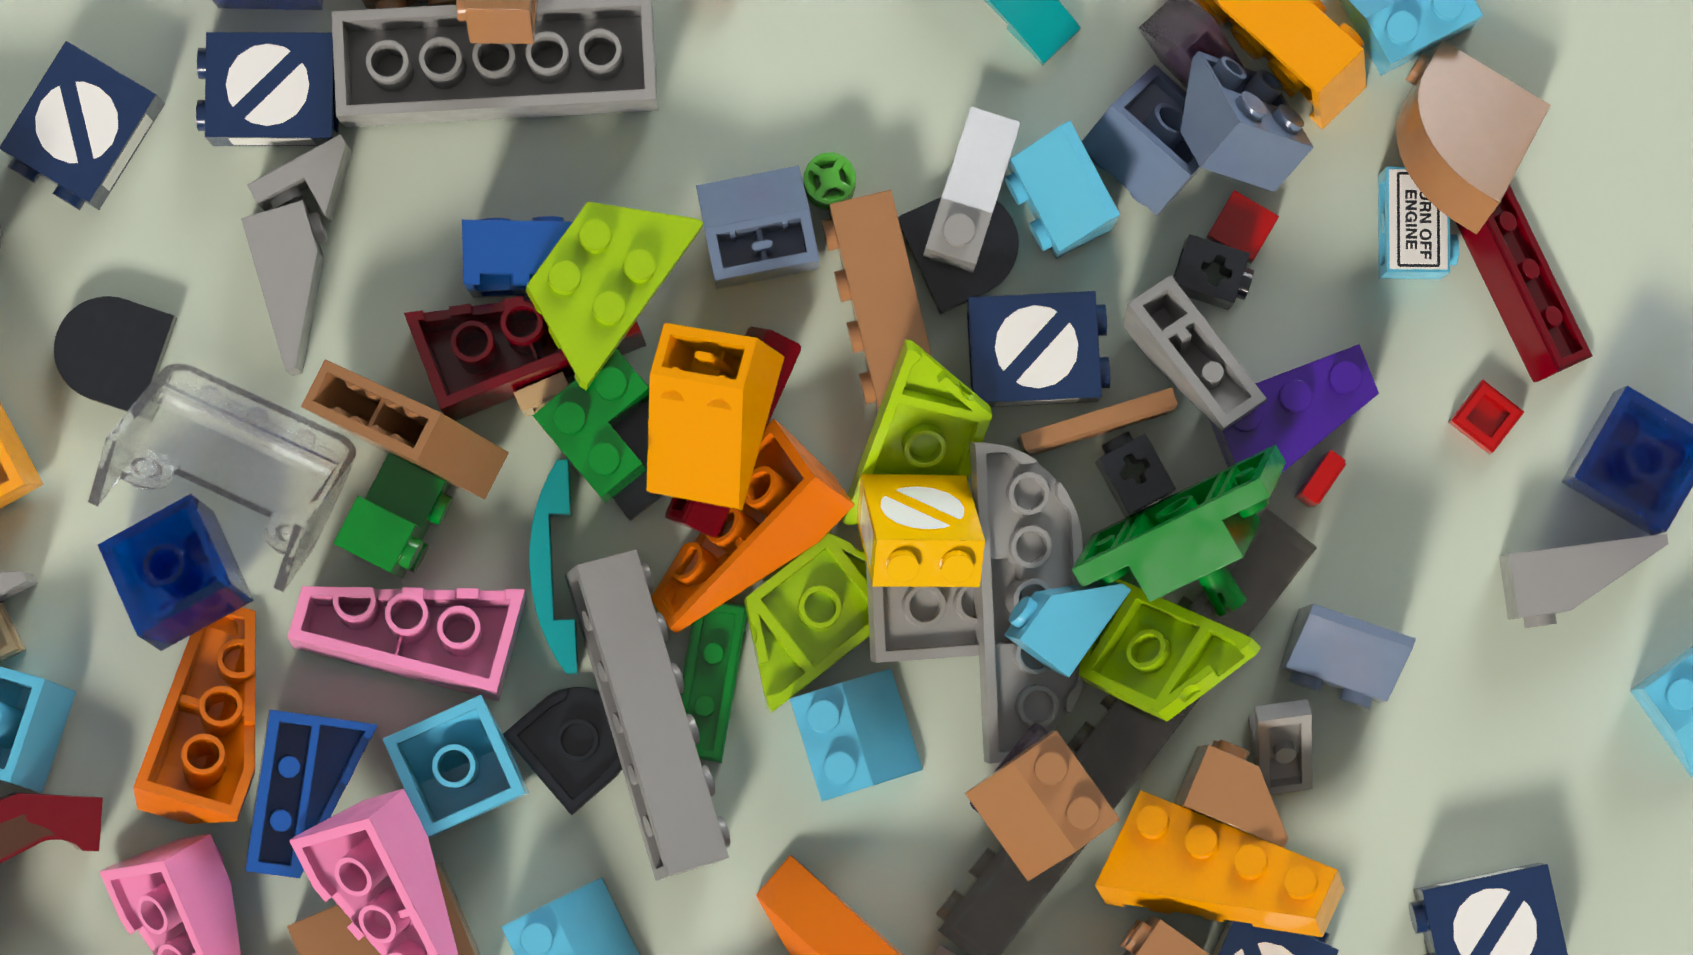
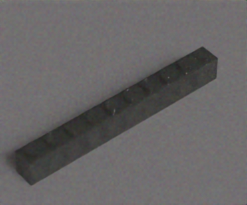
[935,508,1317,955]

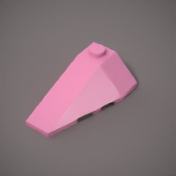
[290,788,458,955]
[99,834,241,955]

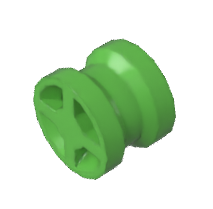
[804,152,856,211]

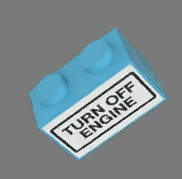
[1378,167,1459,280]

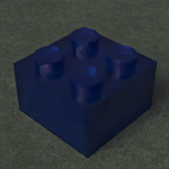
[1561,386,1693,536]
[98,494,254,651]

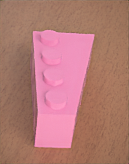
[287,586,527,701]

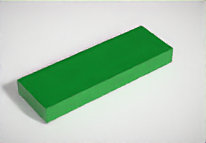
[680,602,747,763]

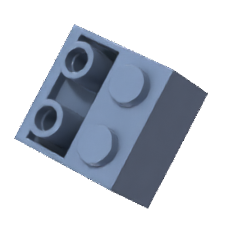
[1180,51,1314,192]
[696,165,820,289]

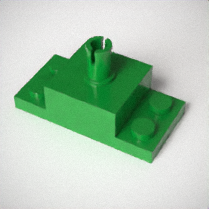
[1072,444,1286,616]

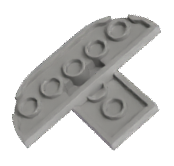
[866,442,1084,764]

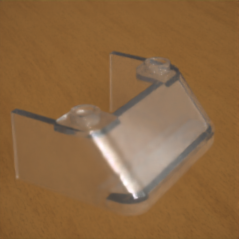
[88,364,356,592]

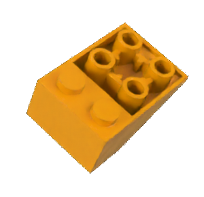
[646,323,784,510]

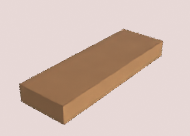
[1017,387,1178,456]

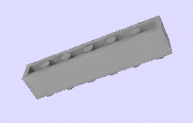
[565,549,731,881]

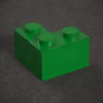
[532,349,649,504]
[333,452,453,579]

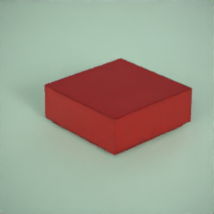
[1206,190,1279,263]
[1448,380,1524,455]
[1294,450,1346,508]

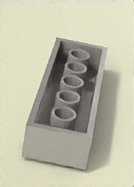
[331,0,659,128]

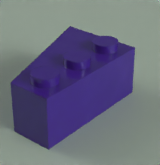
[1208,344,1379,474]

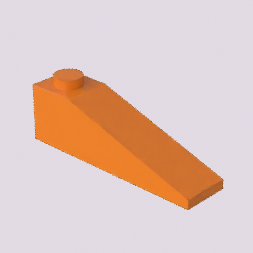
[651,419,855,633]
[133,596,256,824]
[756,855,904,955]

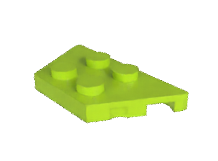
[526,202,704,390]
[842,339,993,525]
[744,533,869,714]
[1078,579,1261,722]

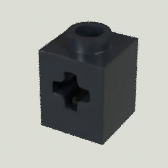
[1173,234,1254,310]
[1095,431,1176,518]

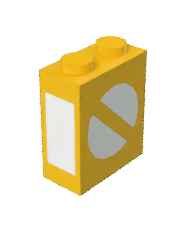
[857,474,985,587]

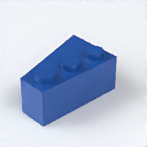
[462,216,572,298]
[245,709,378,878]

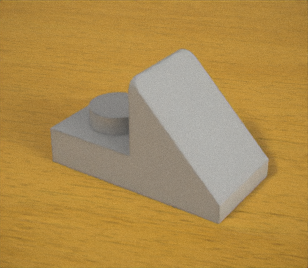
[247,134,352,222]
[1248,699,1313,795]

